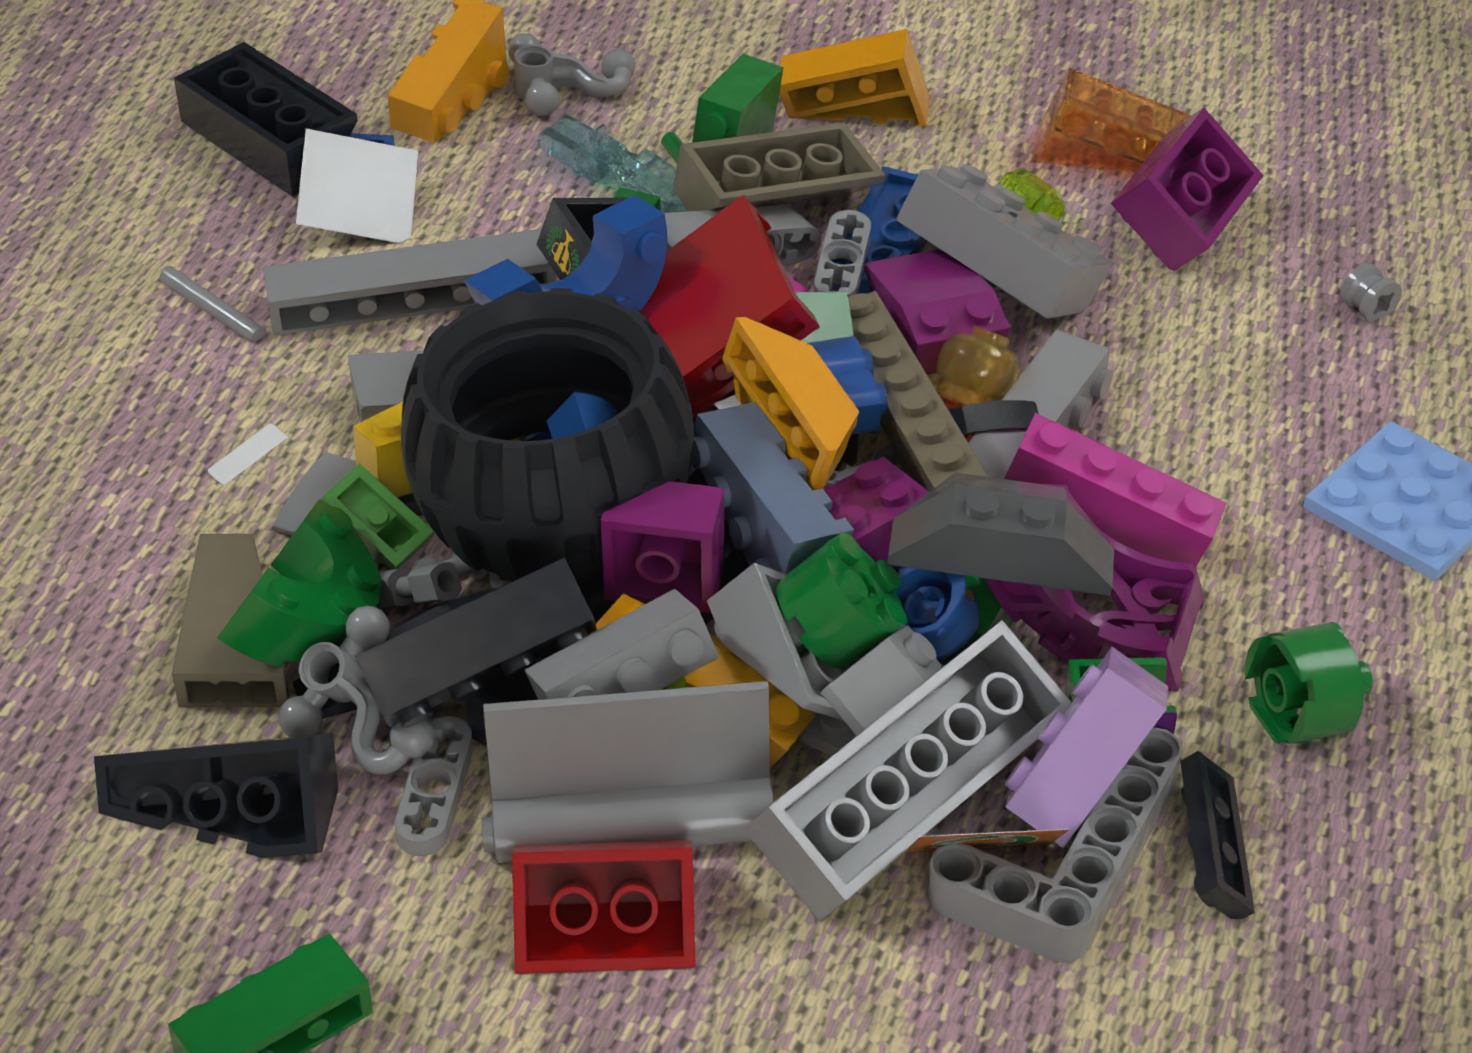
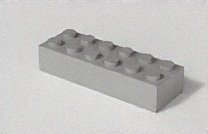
[744,620,1072,921]

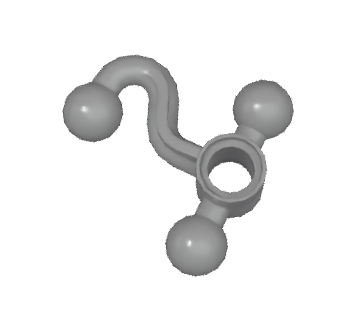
[508,33,635,116]
[278,606,435,774]

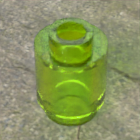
[999,168,1065,220]

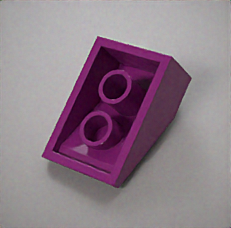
[864,249,1010,375]

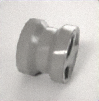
[1340,263,1402,322]

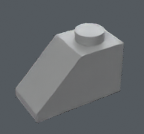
[821,625,943,736]

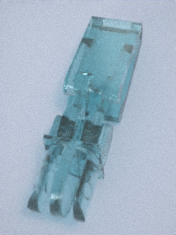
[537,114,687,214]

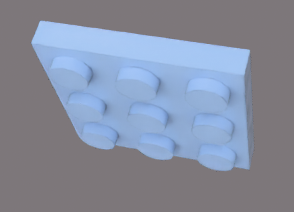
[1303,421,1472,581]

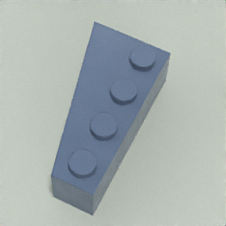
[691,402,854,574]

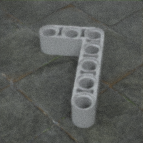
[927,727,1182,962]

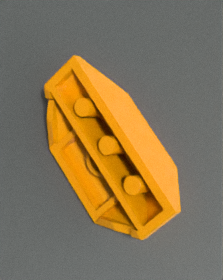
[722,317,859,491]

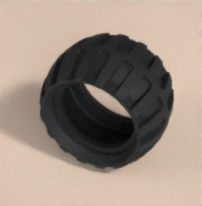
[401,288,694,582]

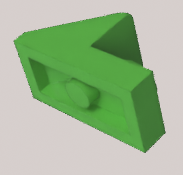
[322,463,434,569]

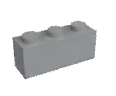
[525,589,719,700]

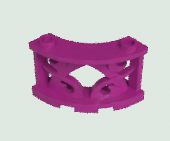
[985,484,1205,691]

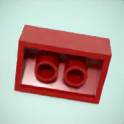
[512,840,696,974]

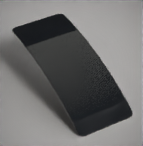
[948,400,1039,434]

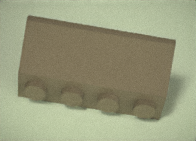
[673,122,886,211]

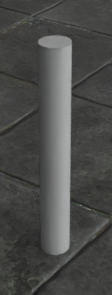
[160,266,266,343]

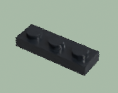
[1180,751,1255,919]

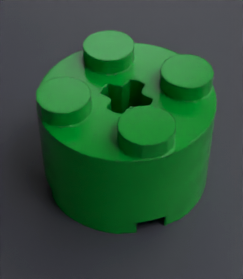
[777,532,907,669]
[1245,622,1373,744]

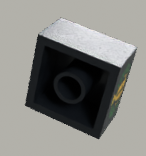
[536,198,671,280]

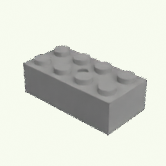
[896,164,1113,319]

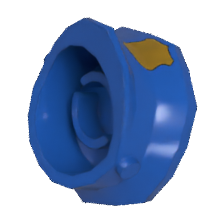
[896,567,979,662]

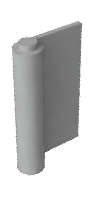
[481,681,774,863]

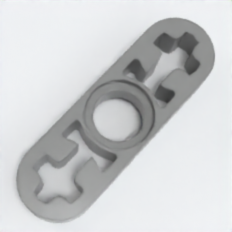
[813,210,871,297]
[395,716,473,856]

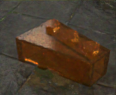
[1031,68,1192,173]

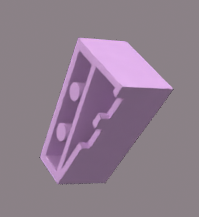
[1004,647,1168,848]

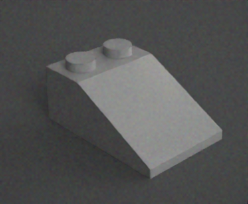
[707,563,855,720]

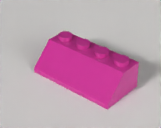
[1004,413,1227,566]

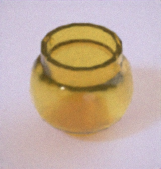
[936,325,1021,405]

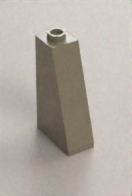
[172,534,290,707]

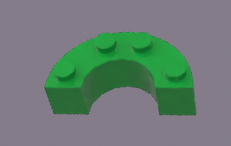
[217,498,381,667]

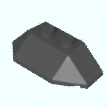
[887,472,1114,596]

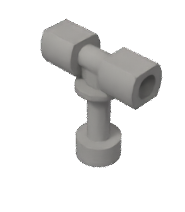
[376,555,490,609]

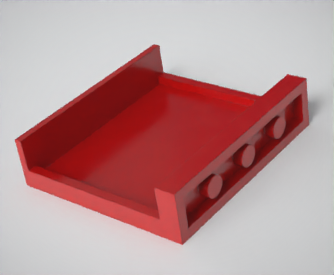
[640,195,820,418]

